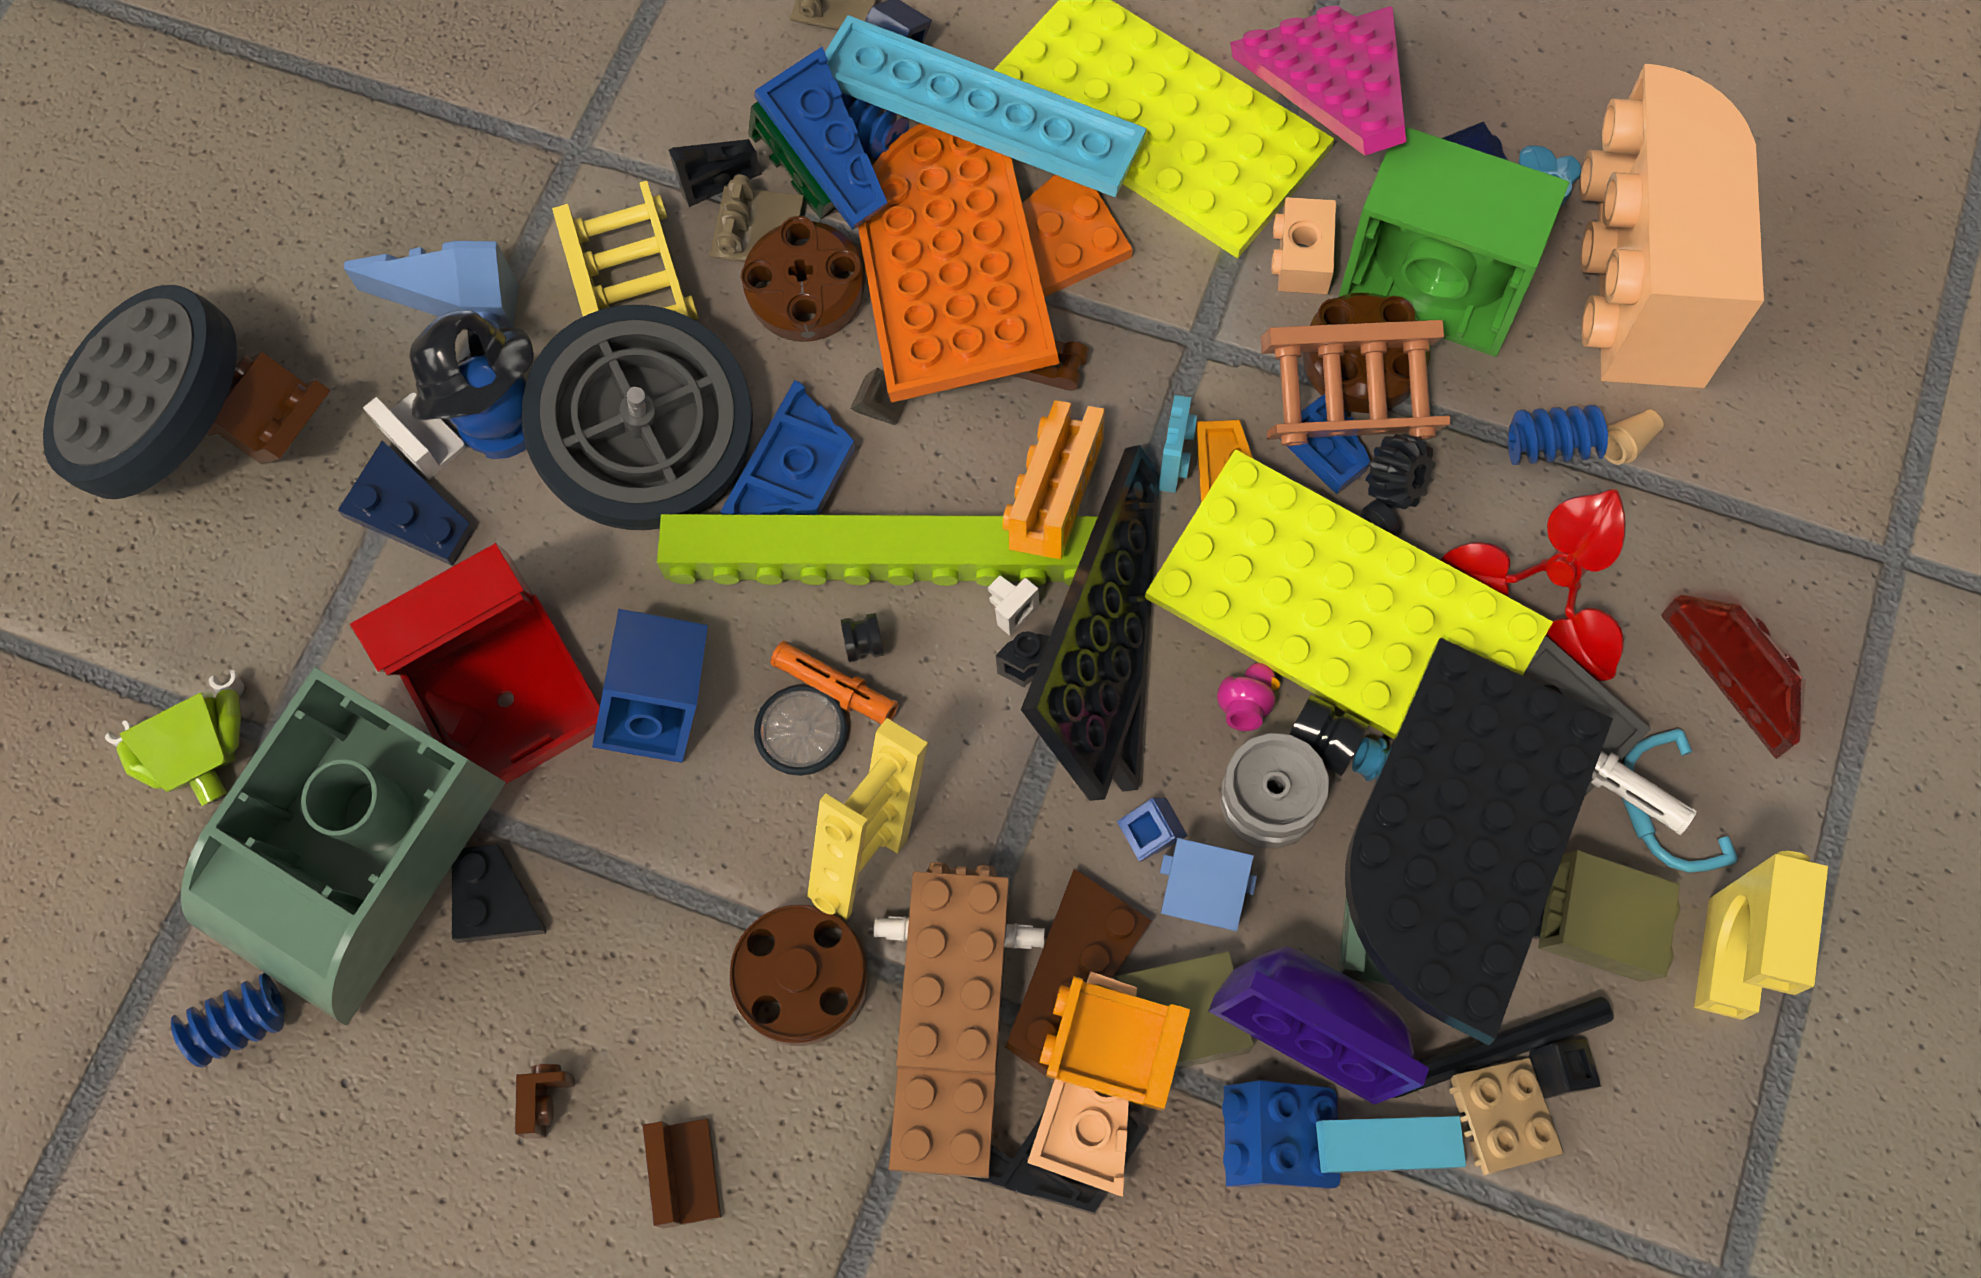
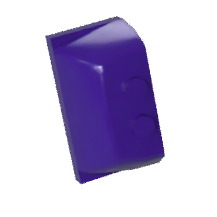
[1208,946,1429,1105]

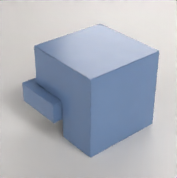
[1160,838,1257,931]

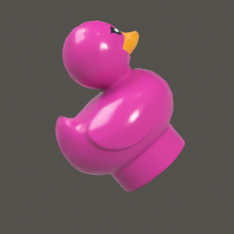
[1217,663,1281,731]

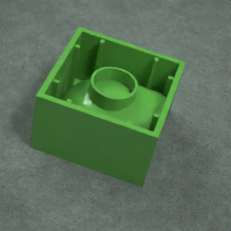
[1339,126,1570,357]

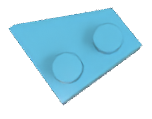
[1159,395,1197,493]

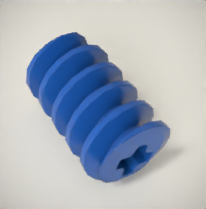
[841,92,909,160]
[1508,405,1608,465]
[171,973,285,1068]

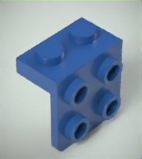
[1222,1080,1340,1189]

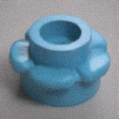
[1352,737,1389,781]

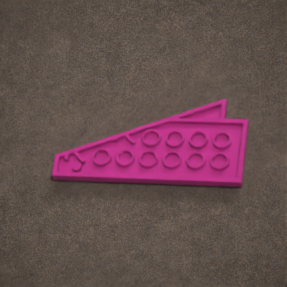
[1230,6,1406,156]

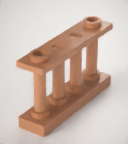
[1260,320,1450,446]

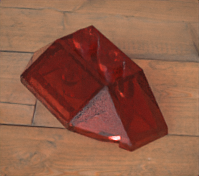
[1661,595,1806,759]

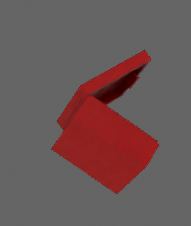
[350,543,600,786]

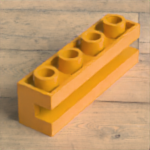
[1003,400,1105,559]

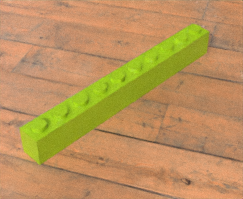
[657,514,1098,586]

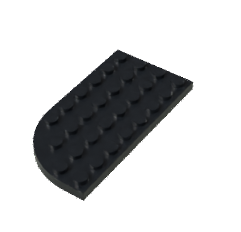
[1345,637,1613,1045]

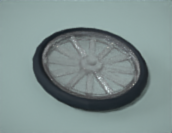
[754,685,849,776]

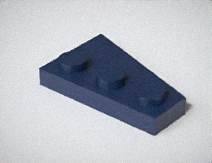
[337,440,474,566]

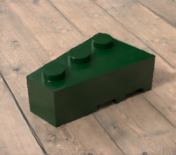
[748,101,837,219]

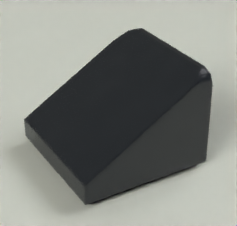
[1529,1039,1601,1099]

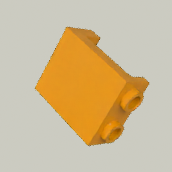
[1039,976,1190,1111]

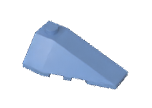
[344,241,519,329]

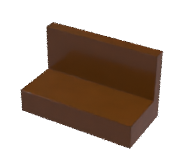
[643,1118,721,1229]

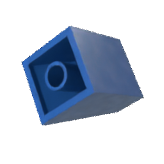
[592,609,708,763]

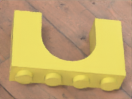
[1694,851,1828,1020]

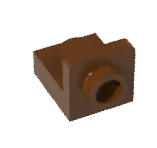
[515,1064,574,1139]

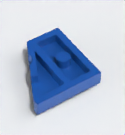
[1279,394,1370,494]

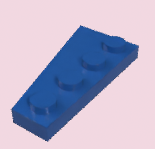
[754,47,887,230]

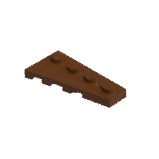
[1005,869,1152,1076]

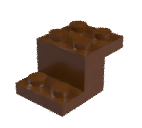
[206,352,331,464]

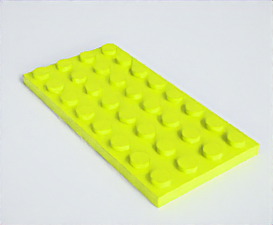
[994,0,1334,259]
[1145,449,1553,739]

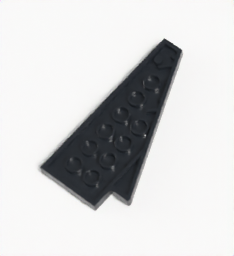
[1021,445,1160,801]

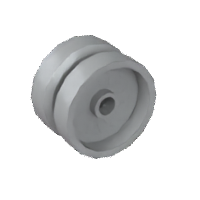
[1220,733,1329,849]

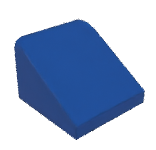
[1117,798,1187,861]

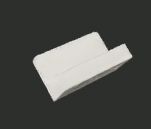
[363,393,466,480]

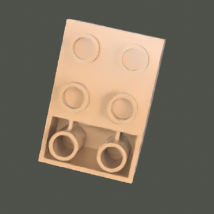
[1580,64,1764,388]

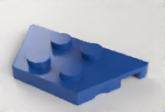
[720,380,855,515]

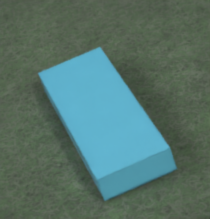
[1316,1116,1466,1173]

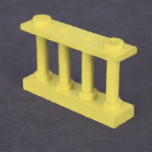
[552,181,699,320]
[807,718,928,921]

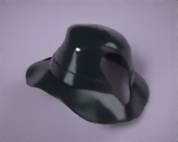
[409,310,534,420]

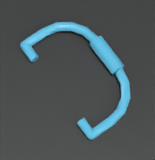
[1621,729,1738,873]

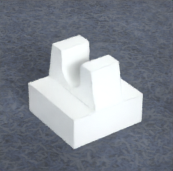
[988,576,1040,636]

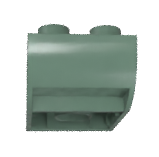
[181,667,506,1025]

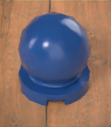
[449,355,526,459]

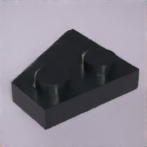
[668,139,762,207]
[452,844,546,943]

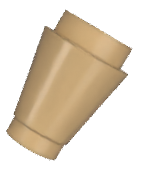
[1604,409,1664,465]

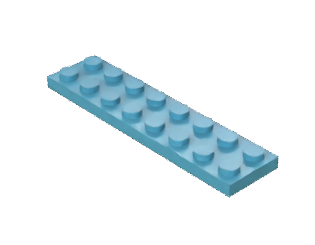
[825,15,1147,197]

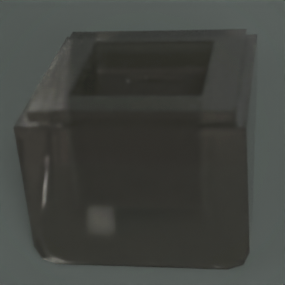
[850,367,908,425]

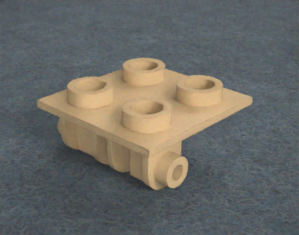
[1449,1058,1564,1176]

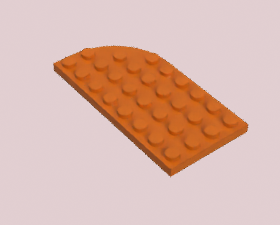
[858,123,1060,403]

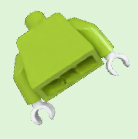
[105,670,244,806]

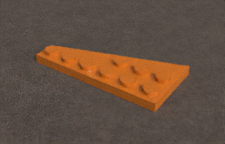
[1022,175,1133,297]

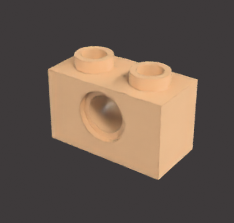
[1271,197,1336,294]

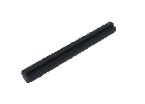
[1393,997,1614,1098]

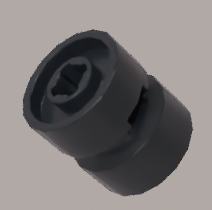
[1289,694,1369,777]

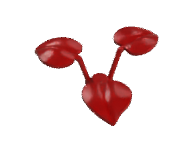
[1440,489,1626,681]

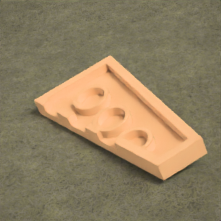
[1027,971,1137,1197]

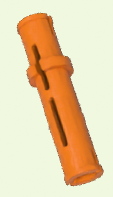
[770,640,899,725]

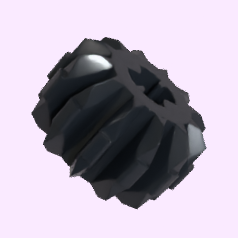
[1365,434,1436,510]

